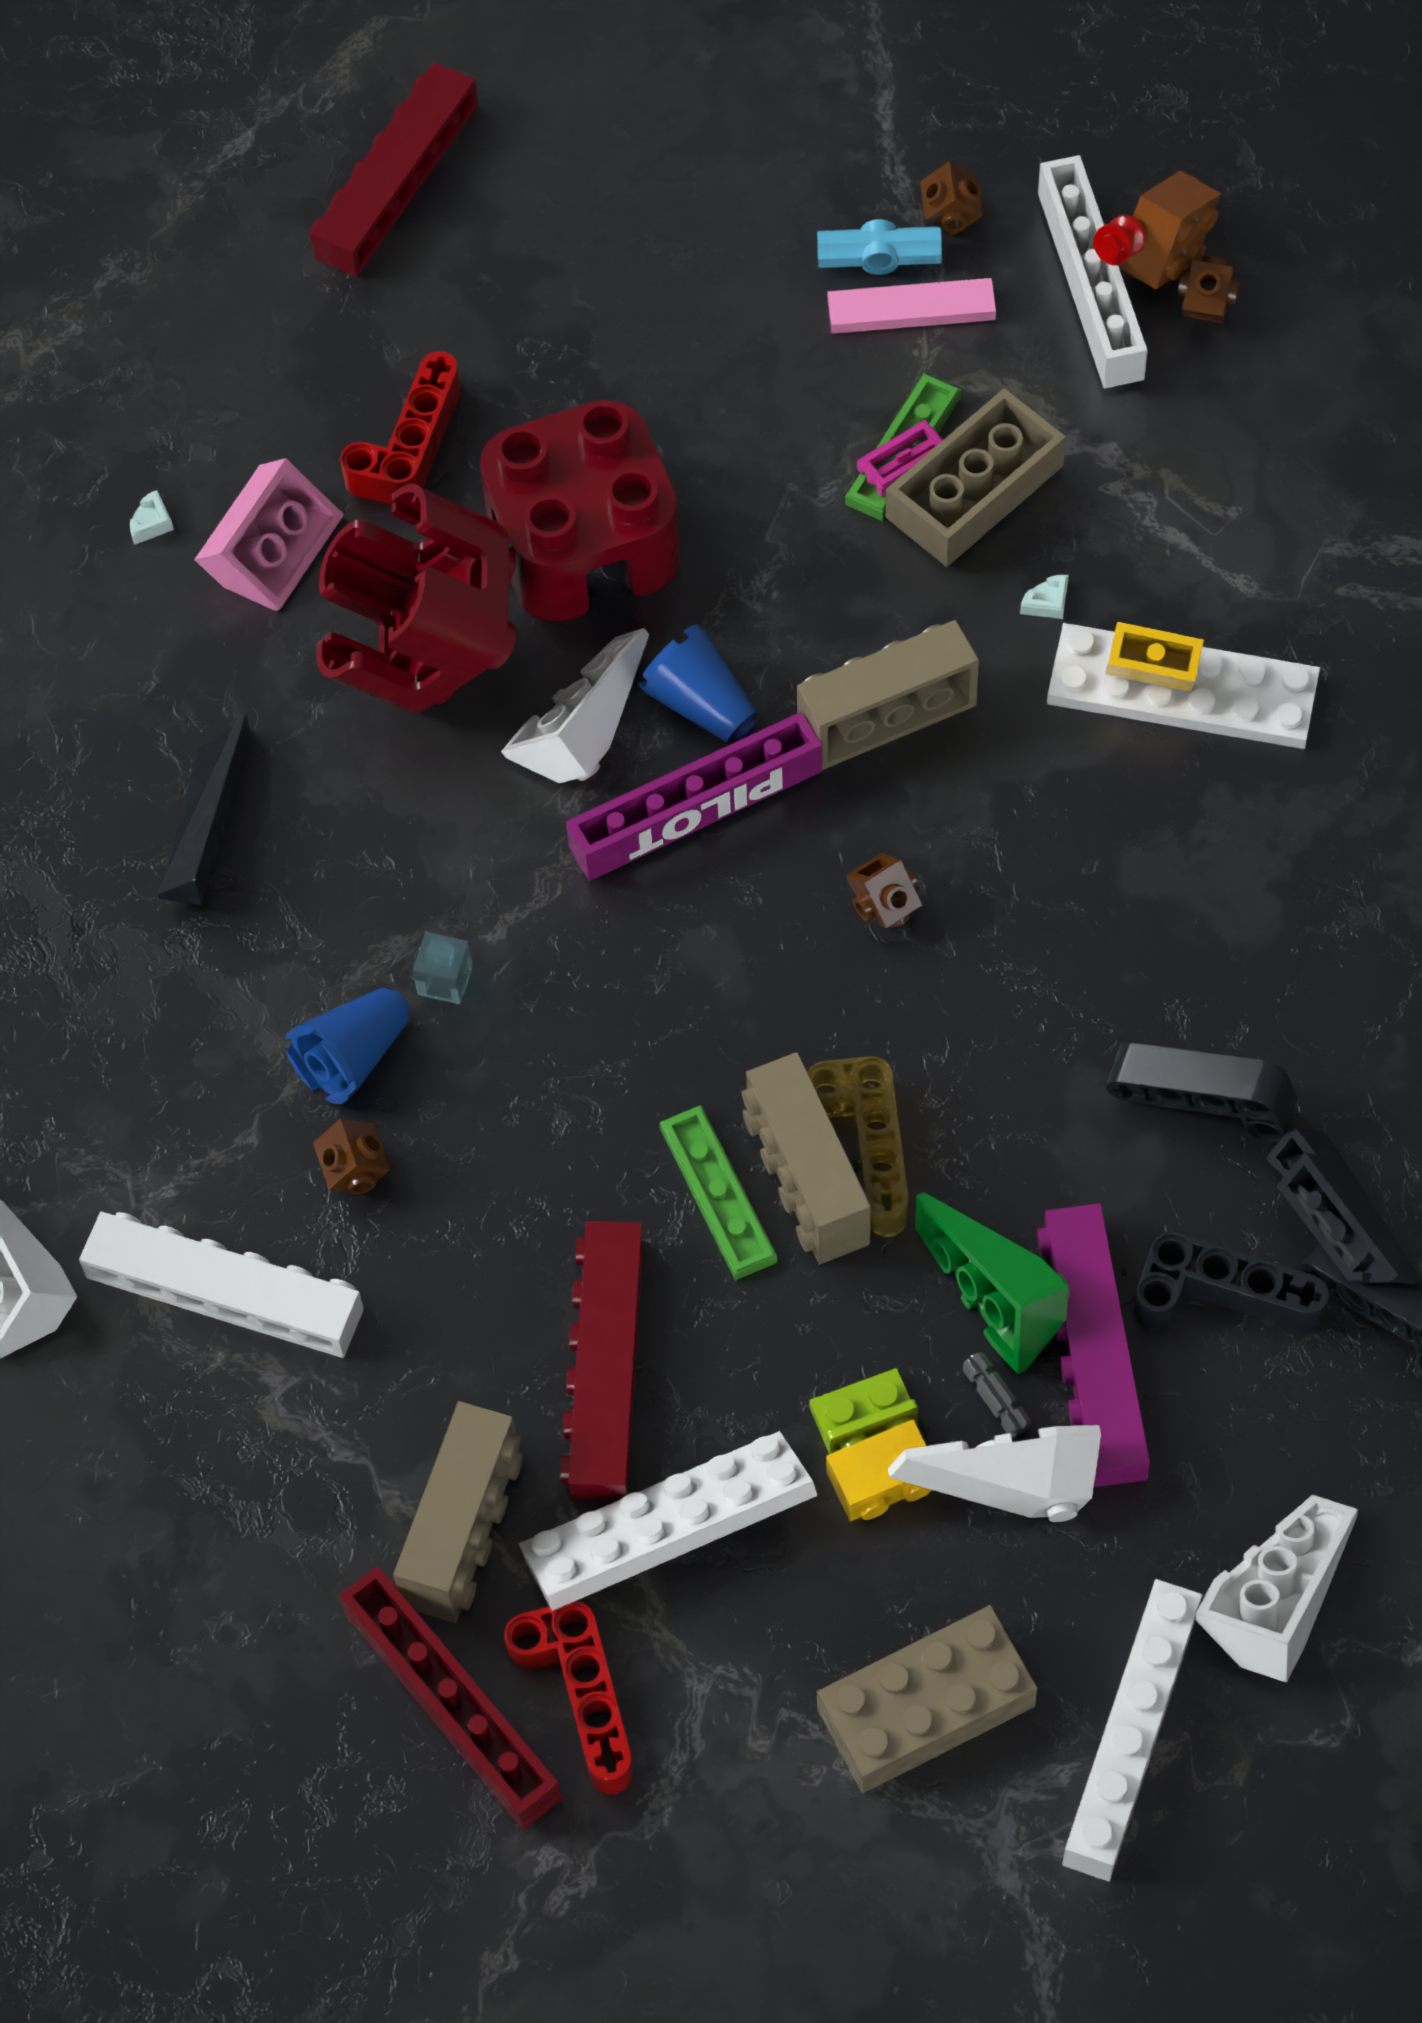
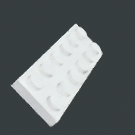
[1047,623,1320,749]
[519,1431,817,1611]

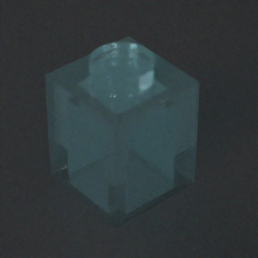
[413,931,473,1004]

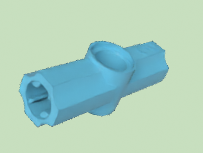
[817,219,942,275]

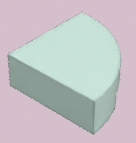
[130,490,174,545]
[1020,575,1069,619]

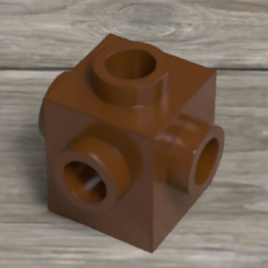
[920,161,983,236]
[1178,256,1240,324]
[846,853,922,928]
[313,1119,391,1195]

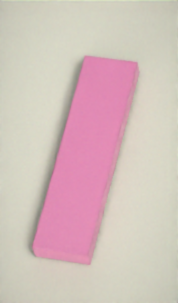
[828,278,996,334]

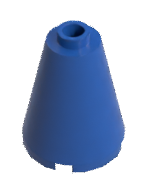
[638,624,758,743]
[285,988,409,1104]

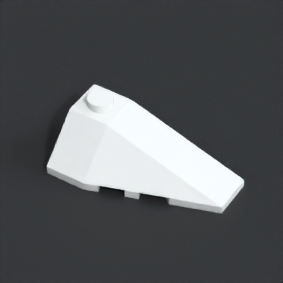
[501,628,649,783]
[0,1199,77,1358]
[888,1425,1101,1522]
[1196,1495,1358,1682]

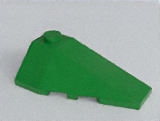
[915,1192,1070,1374]

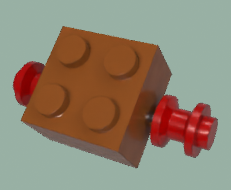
[1093,170,1221,289]

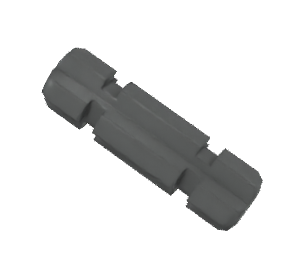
[963,1352,1031,1438]

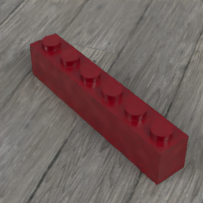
[310,62,478,277]
[560,1221,644,1502]
[339,1565,562,1831]

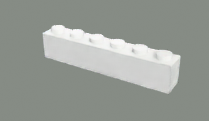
[1038,155,1147,389]
[79,1211,364,1358]
[1062,1579,1202,1882]

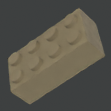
[886,388,1066,567]
[797,620,979,770]
[742,1052,871,1265]
[393,1401,524,1623]
[817,1605,1037,1794]

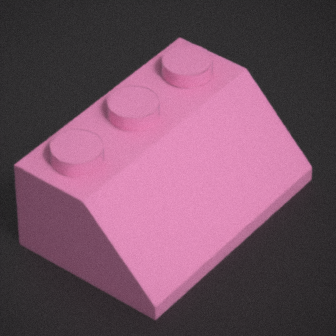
[194,458,344,611]

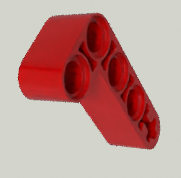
[340,351,461,505]
[504,1601,633,1794]

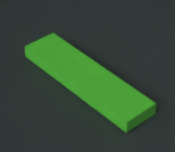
[845,374,961,521]
[660,1105,777,1281]

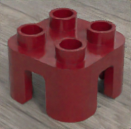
[480,400,680,622]
[317,484,517,713]

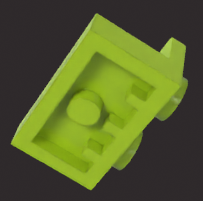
[809,1368,918,1454]

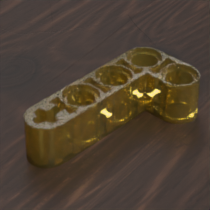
[807,1056,909,1237]

